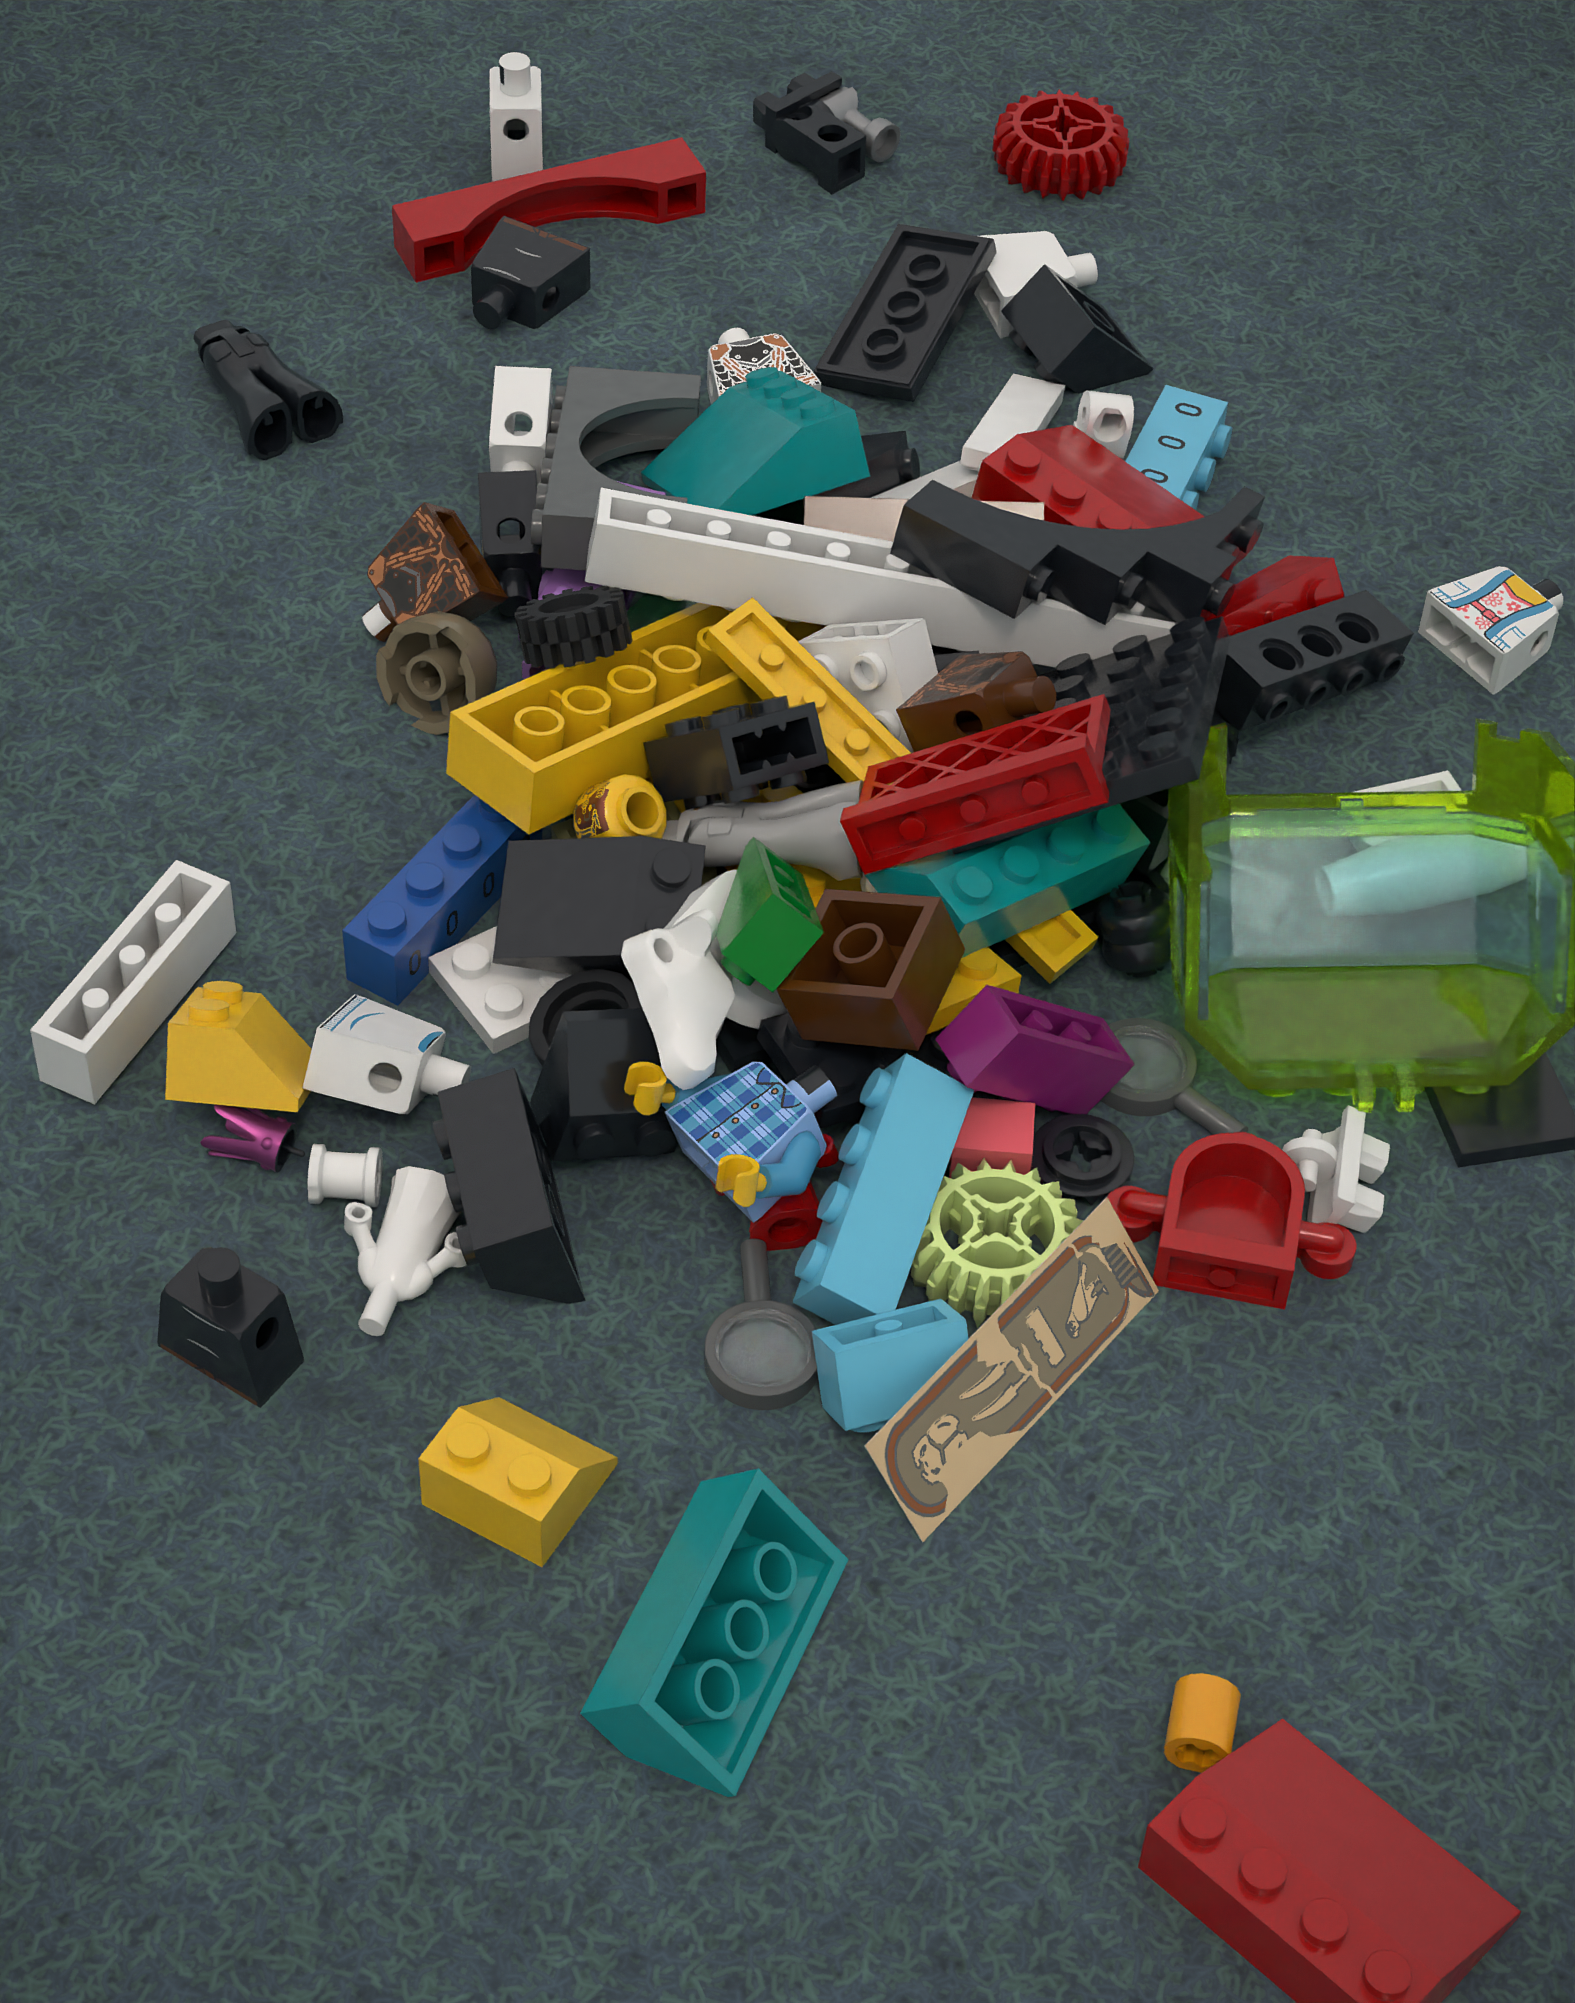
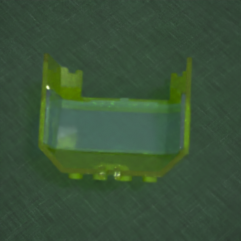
[1168,718,1575,1113]

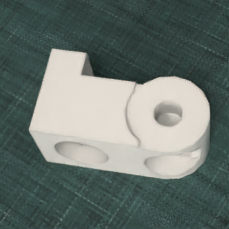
[1073,390,1134,460]

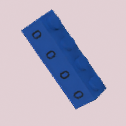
[342,795,543,1006]

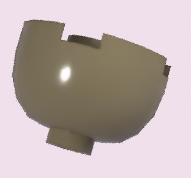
[376,611,497,735]

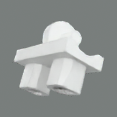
[1282,1105,1390,1233]

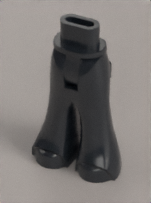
[193,320,343,460]

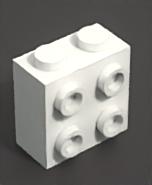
[798,618,938,753]

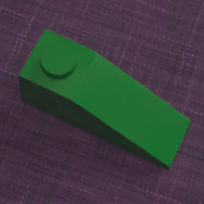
[716,837,824,993]

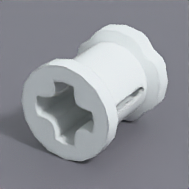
[308,1144,383,1207]

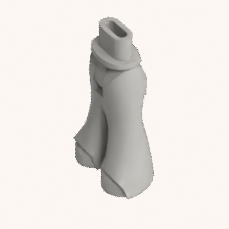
[662,780,864,881]

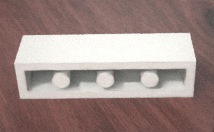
[30,860,236,1105]

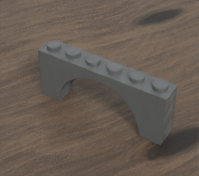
[531,366,701,570]

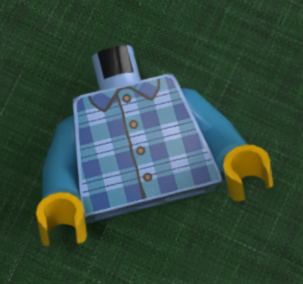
[624,1062,837,1223]

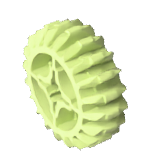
[911,1158,1083,1328]

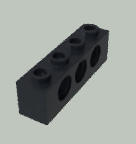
[1215,590,1414,732]

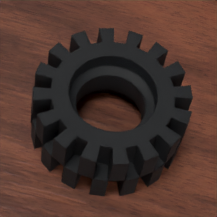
[515,586,632,668]

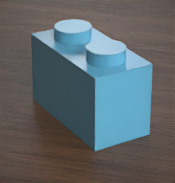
[812,1299,969,1432]

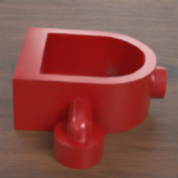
[1107,1132,1357,1310]

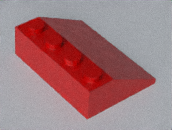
[971,425,1247,566]
[1138,1719,1521,2003]

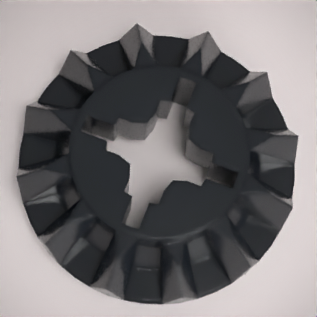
[1030,1114,1134,1206]

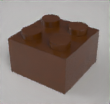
[776,889,966,1051]

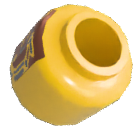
[573,774,667,839]

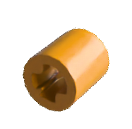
[1164,1673,1241,1773]

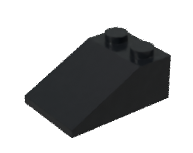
[492,836,706,982]

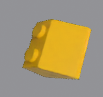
[165,981,312,1112]
[418,1397,618,1567]

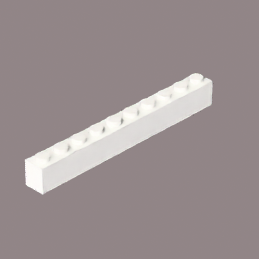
[585,488,1177,668]

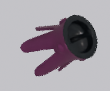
[200,1104,305,1173]

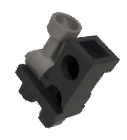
[753,71,901,195]

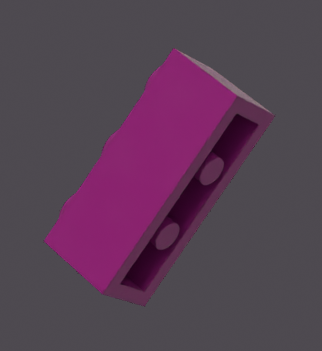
[935,985,1135,1114]

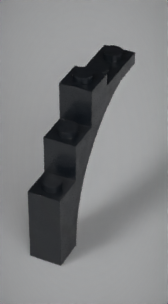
[890,479,1265,625]

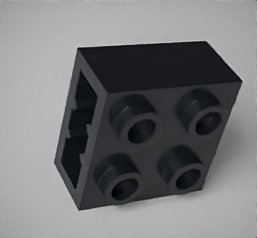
[643,695,829,810]

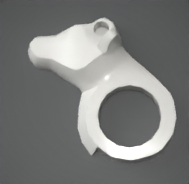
[621,870,788,1090]

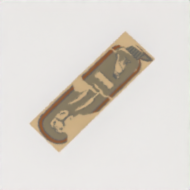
[865,1197,1159,1542]

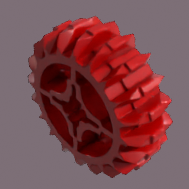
[992,89,1129,201]

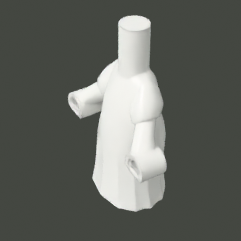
[344,1166,467,1336]

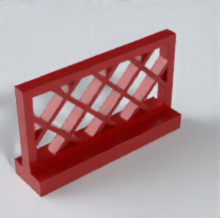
[840,694,1111,875]

